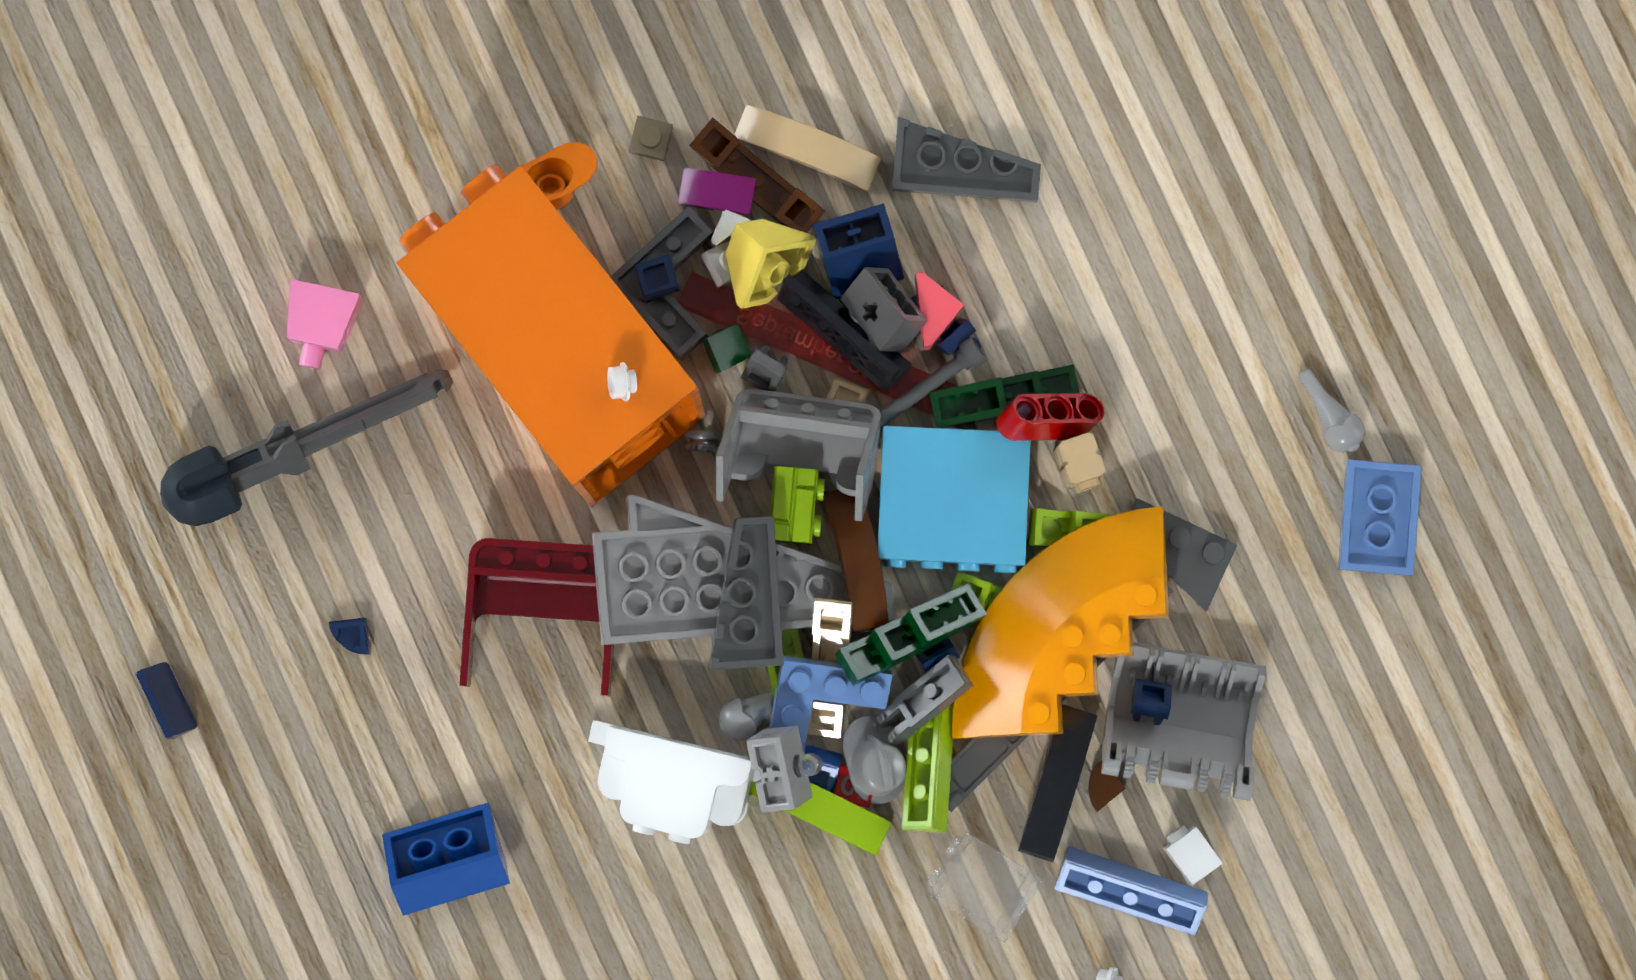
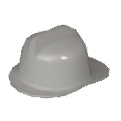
[842,716,906,804]

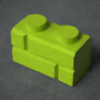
[770,466,825,545]

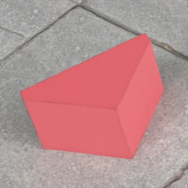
[914,272,964,350]

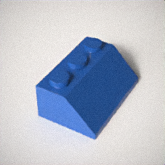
[382,803,510,916]

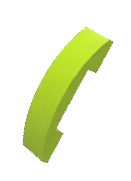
[749,781,892,855]

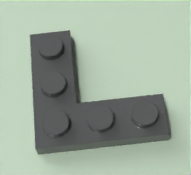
[610,206,714,360]

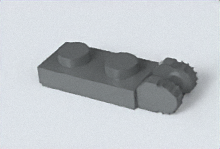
[877,654,974,746]

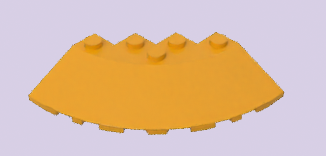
[952,506,1169,739]

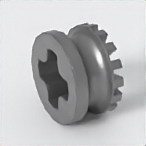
[685,430,719,452]

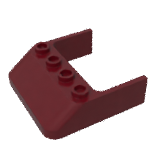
[459,538,614,696]

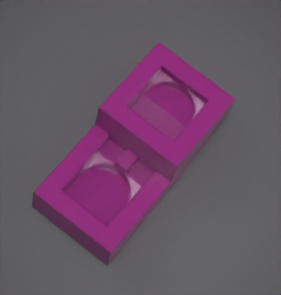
[678,168,756,216]

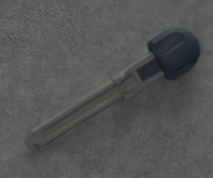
[160,369,454,526]

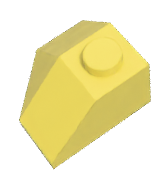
[725,219,816,309]

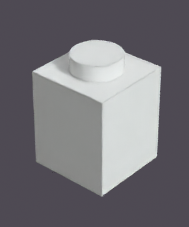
[1163,825,1223,885]

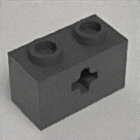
[840,267,928,352]

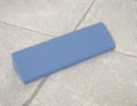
[1055,847,1208,936]

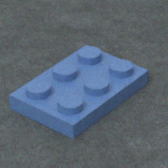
[1338,459,1421,576]

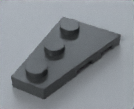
[1131,498,1237,612]

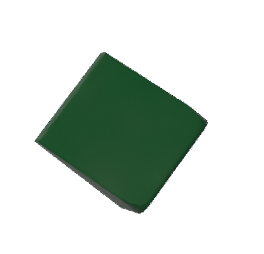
[703,324,751,373]

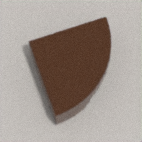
[1088,760,1126,812]

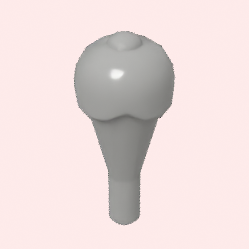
[1298,369,1366,453]
[719,691,774,741]

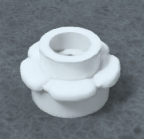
[607,362,637,402]

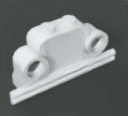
[588,720,761,844]

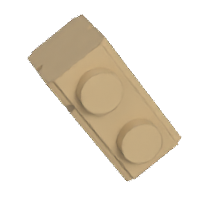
[1053,432,1106,494]

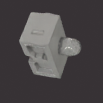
[746,725,822,813]

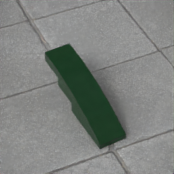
[929,364,1080,428]
[835,583,987,686]

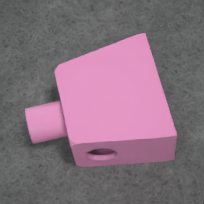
[287,279,364,370]

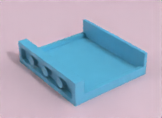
[877,426,1031,574]

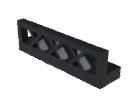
[777,270,912,393]

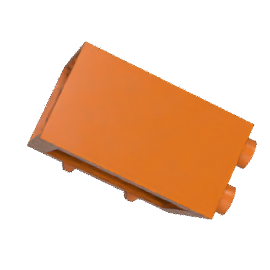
[396,164,706,508]

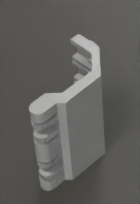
[1101,642,1266,801]

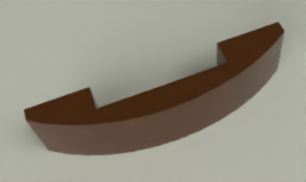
[689,117,825,233]
[823,490,889,634]

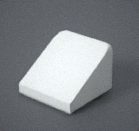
[711,210,750,248]

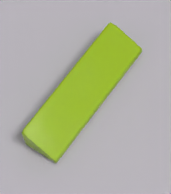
[901,702,954,833]

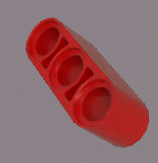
[996,393,1105,441]

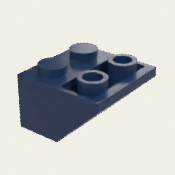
[813,203,904,299]

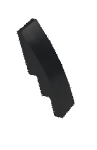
[1018,704,1098,862]

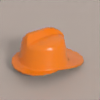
[522,142,598,210]

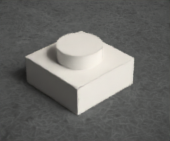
[701,241,731,288]

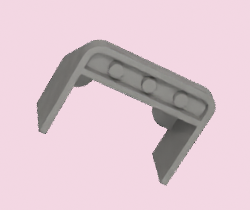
[716,389,881,521]

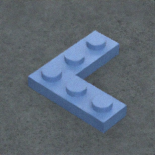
[769,656,893,753]

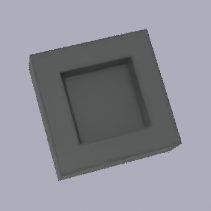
[740,345,788,391]

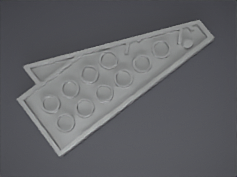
[592,495,895,645]

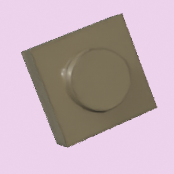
[628,115,673,161]

